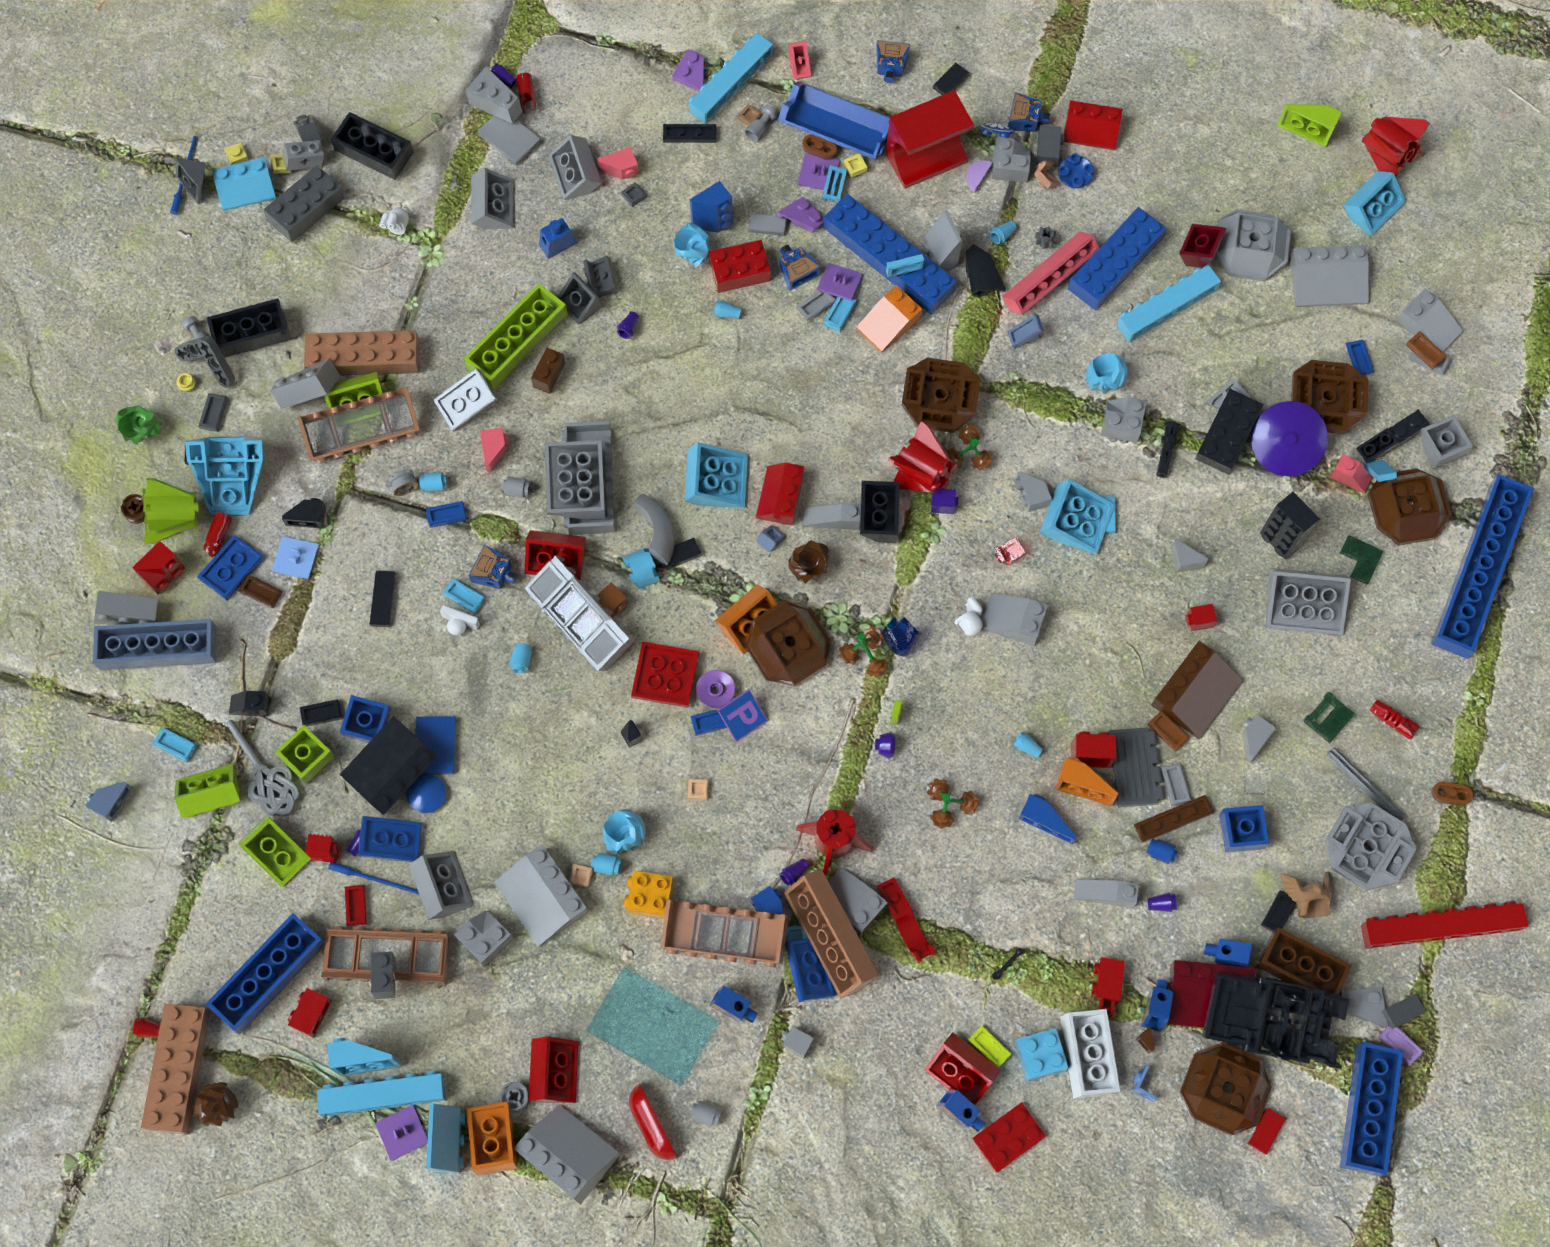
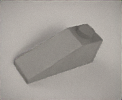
[803,503,861,530]
[1074,879,1139,908]

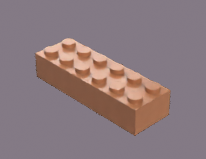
[304,330,419,376]
[784,869,879,999]
[141,1003,211,1135]

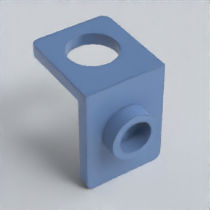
[1132,1064,1158,1102]

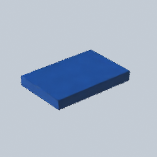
[197,535,264,601]
[416,716,456,775]
[358,816,422,862]
[785,939,836,1002]

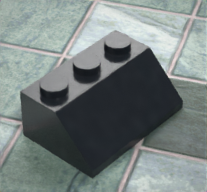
[860,480,899,543]

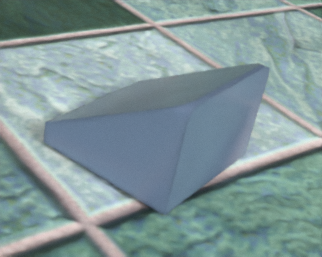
[757,525,785,553]

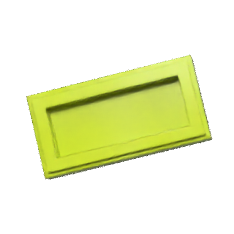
[967,1025,1011,1068]

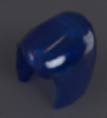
[882,617,921,657]

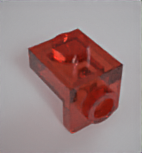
[994,537,1027,566]

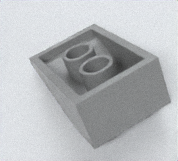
[922,211,962,271]
[1397,288,1463,352]
[982,593,1048,646]
[829,867,888,936]

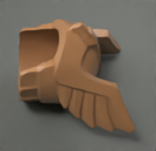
[1280,872,1331,918]

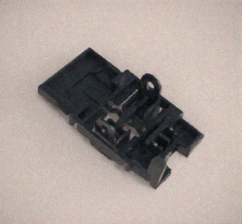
[1202,971,1350,1070]

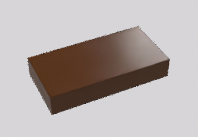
[239,575,283,608]

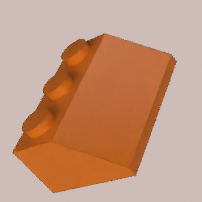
[714,584,777,654]

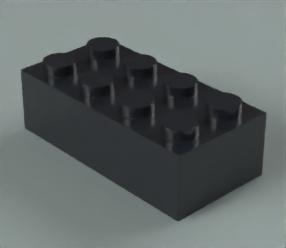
[331,112,414,180]
[206,298,292,358]
[1195,389,1264,475]
[1260,491,1320,560]

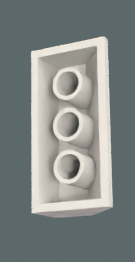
[1060,1009,1120,1099]

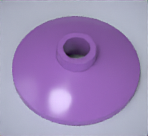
[696,670,735,708]

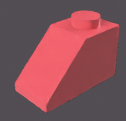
[597,147,639,179]
[480,427,509,472]
[1330,454,1372,494]

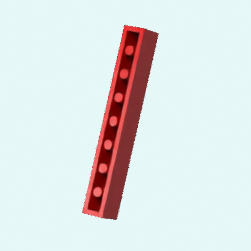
[1361,901,1529,949]

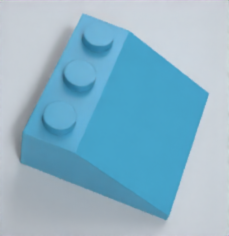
[685,442,748,508]
[1040,479,1115,554]
[327,1038,402,1076]
[426,1103,466,1174]

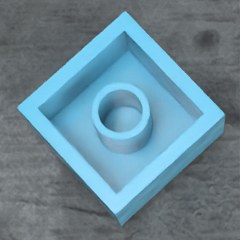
[1014,1028,1068,1082]

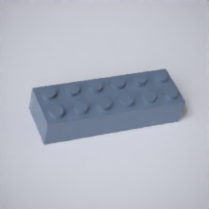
[93,619,216,670]

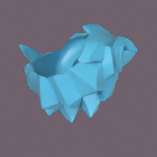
[673,222,710,268]
[1084,353,1128,394]
[602,809,646,855]

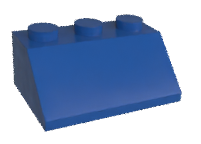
[690,181,733,233]

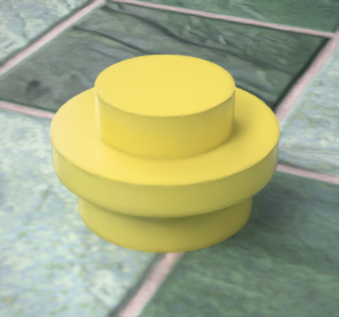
[177,373,196,391]

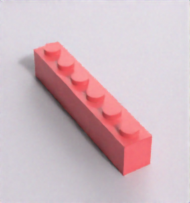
[1002,231,1099,315]

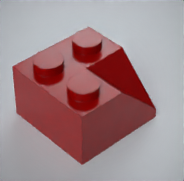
[132,541,185,595]

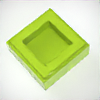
[890,700,903,725]

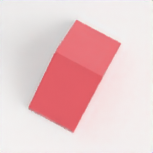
[788,41,811,79]

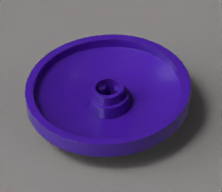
[1251,401,1328,476]

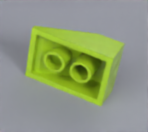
[1277,104,1342,147]
[238,815,311,887]

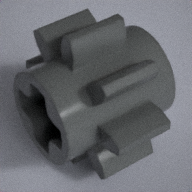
[1034,226,1057,249]

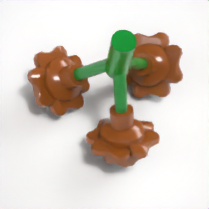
[946,423,993,470]
[839,626,888,677]
[927,778,979,829]

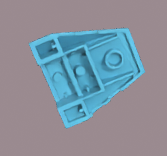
[185,436,264,515]

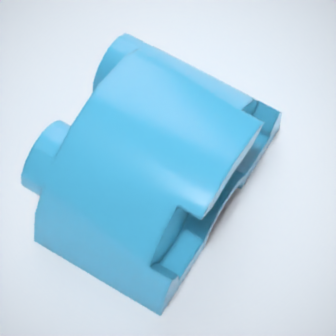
[622,547,660,589]

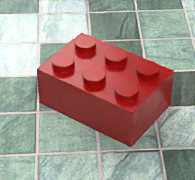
[709,239,771,293]

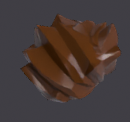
[788,540,830,584]
[194,1082,239,1127]

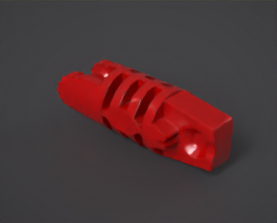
[1370,700,1419,739]

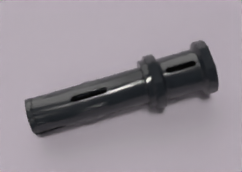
[1156,421,1181,478]

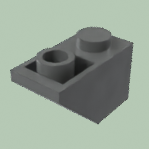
[293,114,322,142]

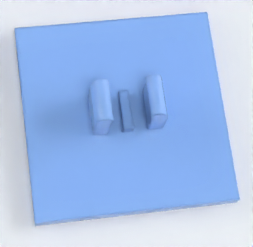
[272,536,319,580]

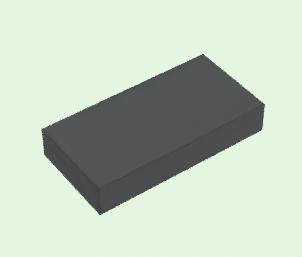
[198,393,228,432]
[1382,994,1426,1029]

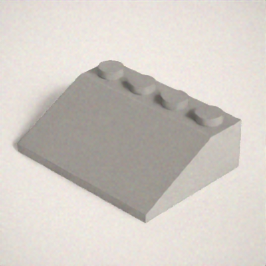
[1289,245,1369,307]
[545,440,605,520]
[1266,568,1351,635]
[494,844,588,947]
[514,1105,620,1205]

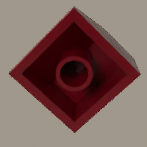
[1179,223,1226,268]

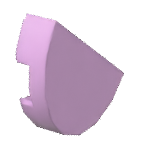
[966,160,993,192]

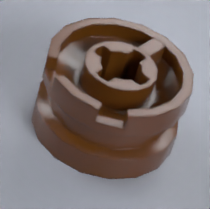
[121,494,145,524]

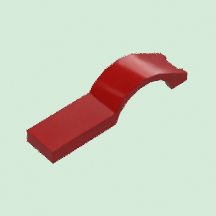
[877,877,936,963]

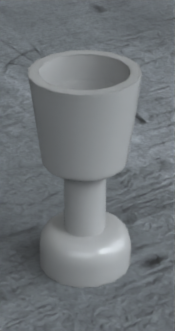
[744,105,778,142]
[182,316,208,340]

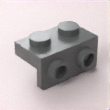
[583,256,618,298]

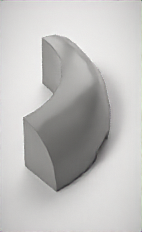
[634,494,674,565]

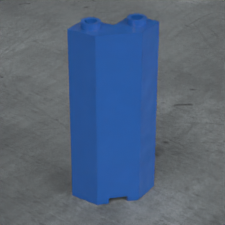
[778,81,889,159]

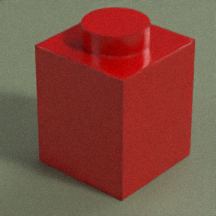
[1185,603,1217,631]

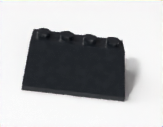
[339,716,438,815]

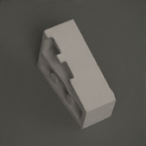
[270,358,340,409]
[94,591,158,625]

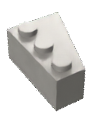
[465,66,523,124]

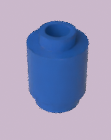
[1147,839,1178,864]

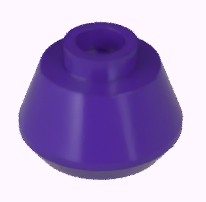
[875,732,895,759]

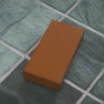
[1406,331,1446,370]
[1147,710,1190,752]

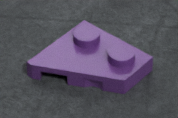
[672,49,704,91]
[777,197,824,233]

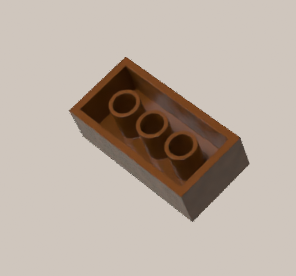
[1256,927,1352,995]

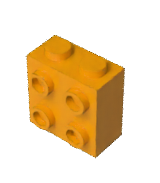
[624,870,674,919]

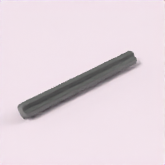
[1327,748,1405,820]

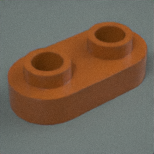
[802,134,837,160]
[1431,782,1473,806]

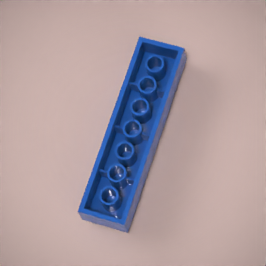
[823,193,957,315]

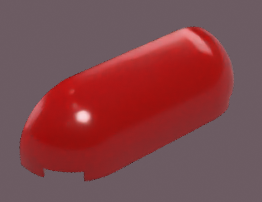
[629,1083,677,1160]

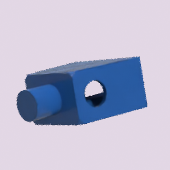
[539,218,578,259]
[1204,939,1252,967]

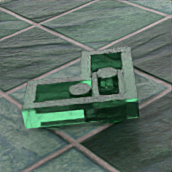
[1340,535,1383,585]

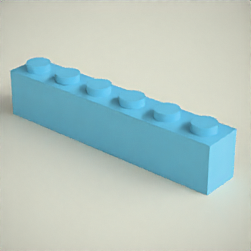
[689,33,773,124]
[1117,265,1221,342]
[317,1071,446,1117]

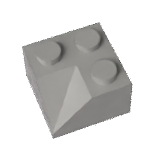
[991,137,1031,183]
[1100,397,1146,443]
[1421,415,1473,469]
[454,910,513,967]

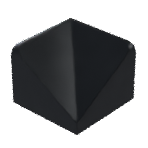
[621,720,642,748]

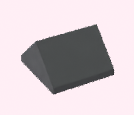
[176,158,206,204]
[557,272,600,324]

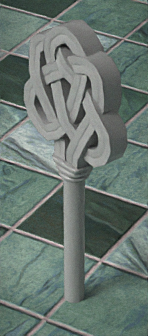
[226,720,300,817]

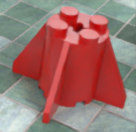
[1362,117,1430,177]
[887,421,957,493]
[796,801,873,876]

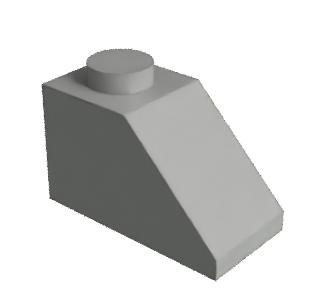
[1242,714,1276,762]

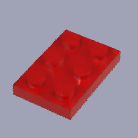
[972,1102,1046,1173]

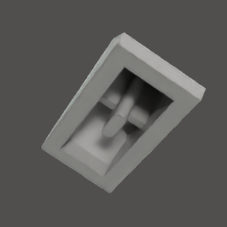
[1171,539,1209,573]

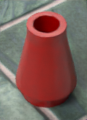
[132,1017,160,1037]

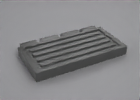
[1108,727,1165,808]

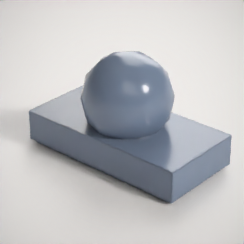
[1007,314,1044,348]

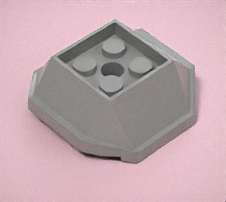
[1215,210,1291,282]
[1325,803,1416,891]

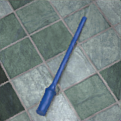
[170,136,197,215]
[328,862,419,895]

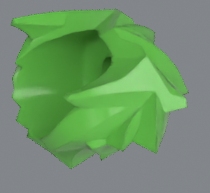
[115,405,162,445]

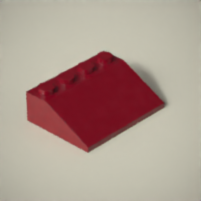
[1168,960,1256,1028]

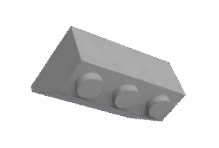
[549,135,602,200]
[471,168,513,229]
[409,851,473,920]

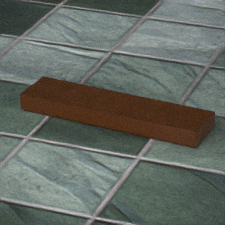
[1133,795,1214,843]

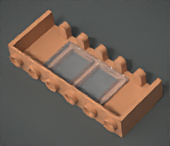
[660,899,788,968]

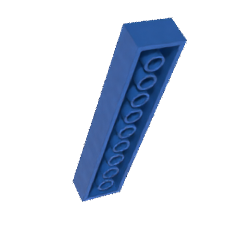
[1431,474,1534,659]

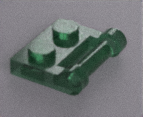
[1303,692,1355,744]

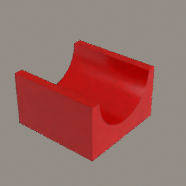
[886,90,974,189]

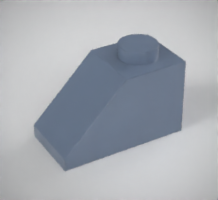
[86,782,133,822]

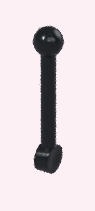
[992,948,1023,980]

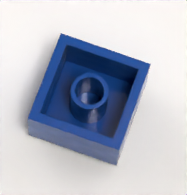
[340,695,391,743]
[1219,805,1270,853]

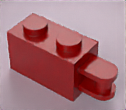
[1091,957,1125,1018]

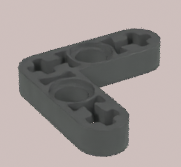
[174,336,235,388]

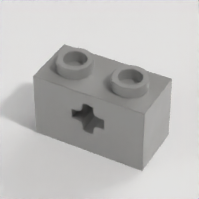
[282,140,324,171]

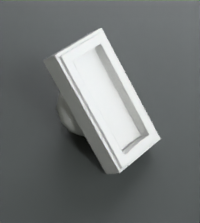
[440,606,480,636]

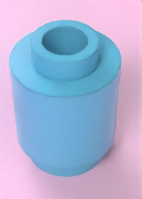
[419,472,448,492]
[509,643,532,674]
[591,853,622,876]

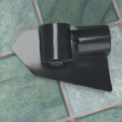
[965,244,1006,297]

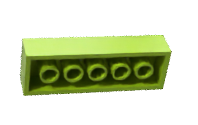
[464,283,568,390]

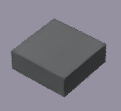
[621,182,646,207]

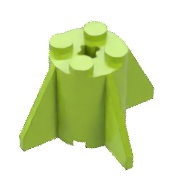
[142,478,198,544]

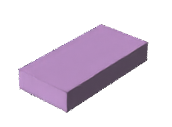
[1378,1025,1423,1067]

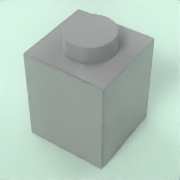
[781,1026,814,1059]

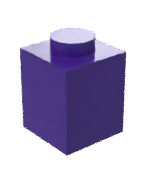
[931,489,959,514]

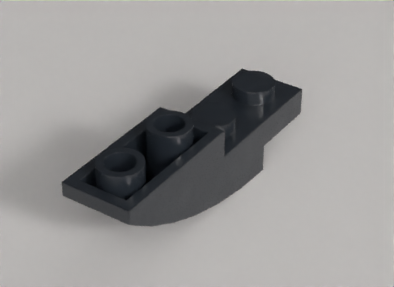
[1356,409,1430,463]

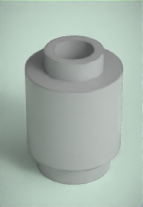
[502,476,531,498]
[690,1101,722,1127]

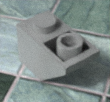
[1014,471,1052,512]

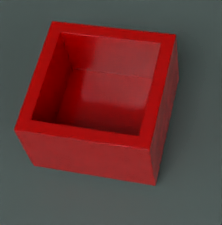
[1071,731,1116,768]

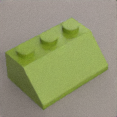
[324,372,389,427]
[174,763,240,819]

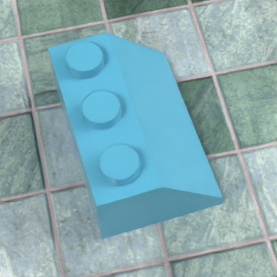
[212,158,276,211]
[1343,171,1406,235]

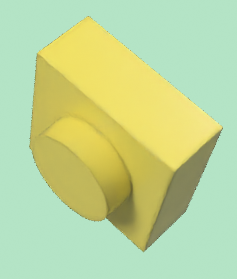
[224,142,248,165]
[843,153,867,178]
[270,154,291,174]

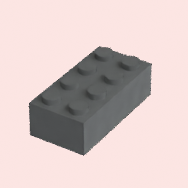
[263,165,344,243]

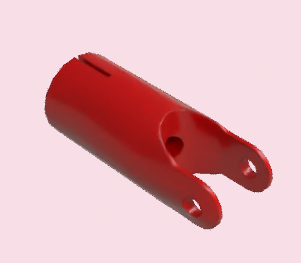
[516,72,536,113]
[203,512,232,557]

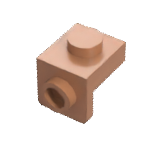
[1034,160,1059,189]

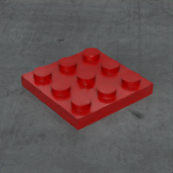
[631,641,699,708]

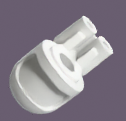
[379,208,409,235]
[954,597,983,636]

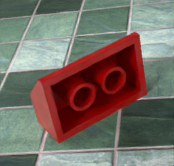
[1063,100,1123,150]
[756,462,804,526]
[524,530,586,580]
[924,1032,1001,1105]
[528,1036,579,1103]

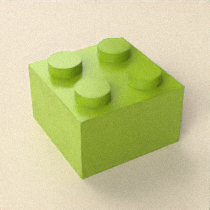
[275,725,335,784]

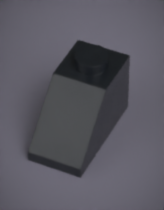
[282,498,326,529]
[229,691,271,717]

